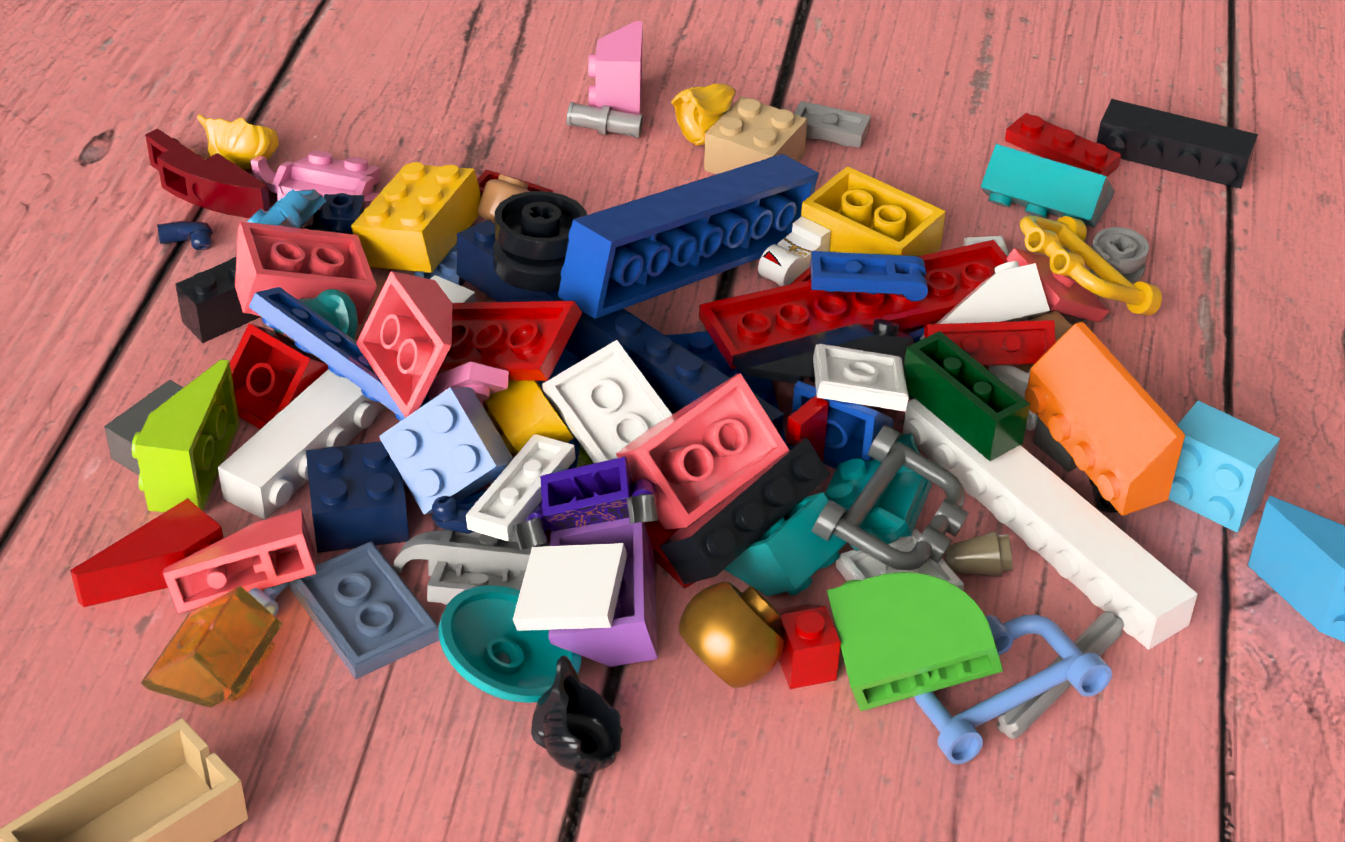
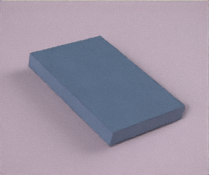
[289,541,439,679]

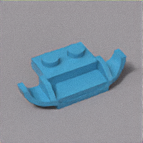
[247,189,326,228]

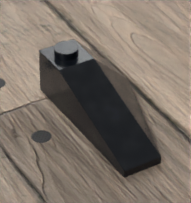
[732,319,915,399]

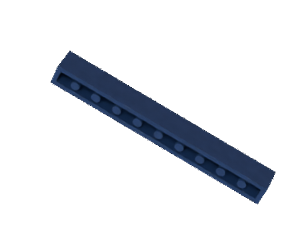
[456,220,784,436]

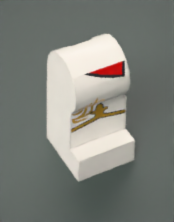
[758,216,831,286]

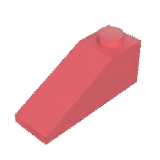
[163,509,316,614]

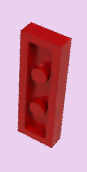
[1005,113,1121,177]
[924,320,1056,367]

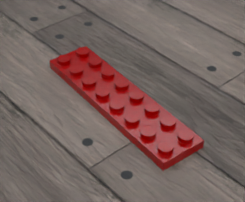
[699,240,1008,369]

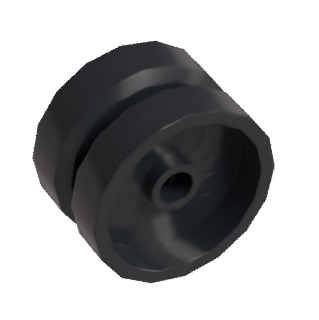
[493,191,587,292]

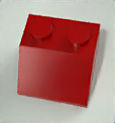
[230,323,328,429]

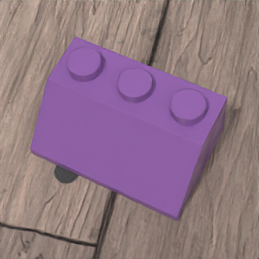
[548,518,658,667]

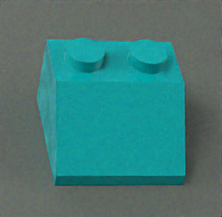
[724,492,847,596]

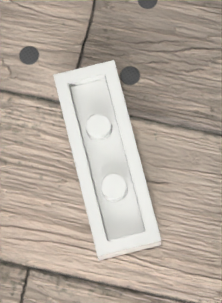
[466,434,576,542]

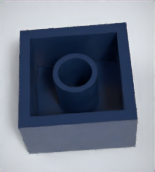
[306,441,409,553]

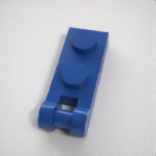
[810,251,928,301]

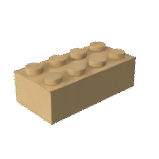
[0,718,248,842]

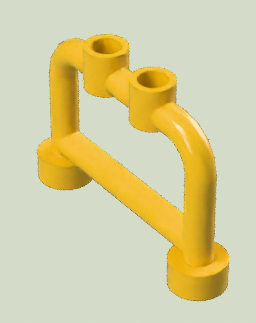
[1019,215,1162,316]

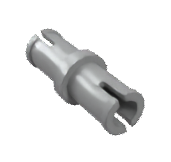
[566,102,643,138]

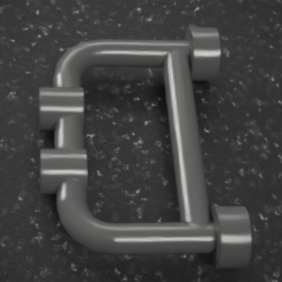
[811,424,969,571]

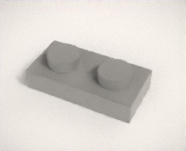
[794,101,871,148]

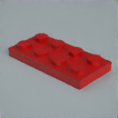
[436,301,582,381]

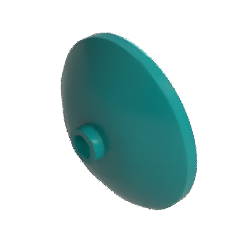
[438,585,581,703]

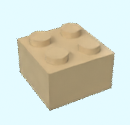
[704,96,808,174]

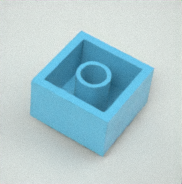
[1168,401,1280,533]

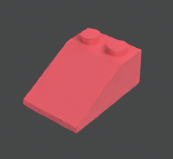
[356,271,453,418]
[616,373,789,530]

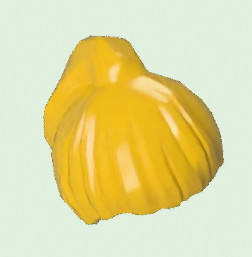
[671,83,736,146]
[197,114,279,170]

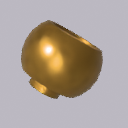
[678,582,785,688]

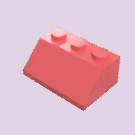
[235,221,377,324]

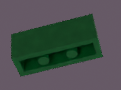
[904,331,1030,461]

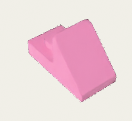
[427,362,509,406]

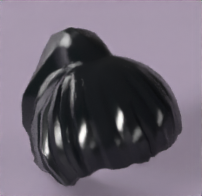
[531,656,623,775]

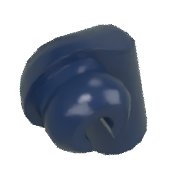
[157,221,213,250]

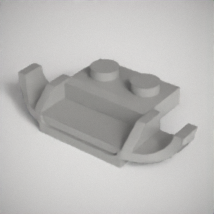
[393,529,550,606]

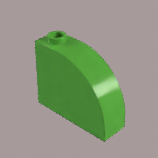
[827,572,1003,711]

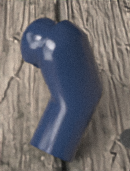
[432,496,475,534]

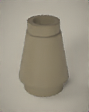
[944,531,1013,577]

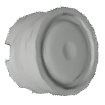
[1089,227,1149,284]

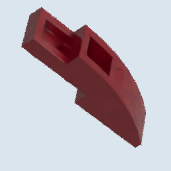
[145,128,271,218]

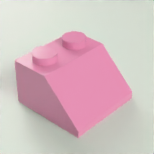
[588,21,643,115]

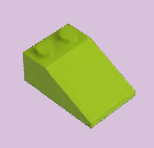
[132,359,240,512]

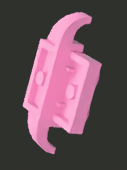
[251,151,381,209]

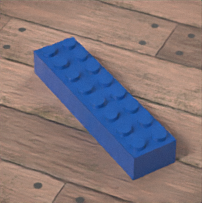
[558,154,819,319]

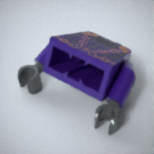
[513,457,658,551]

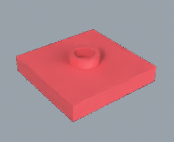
[1006,248,1109,322]

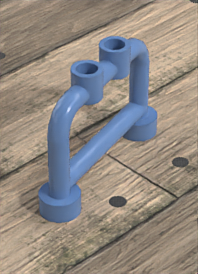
[914,615,1112,764]

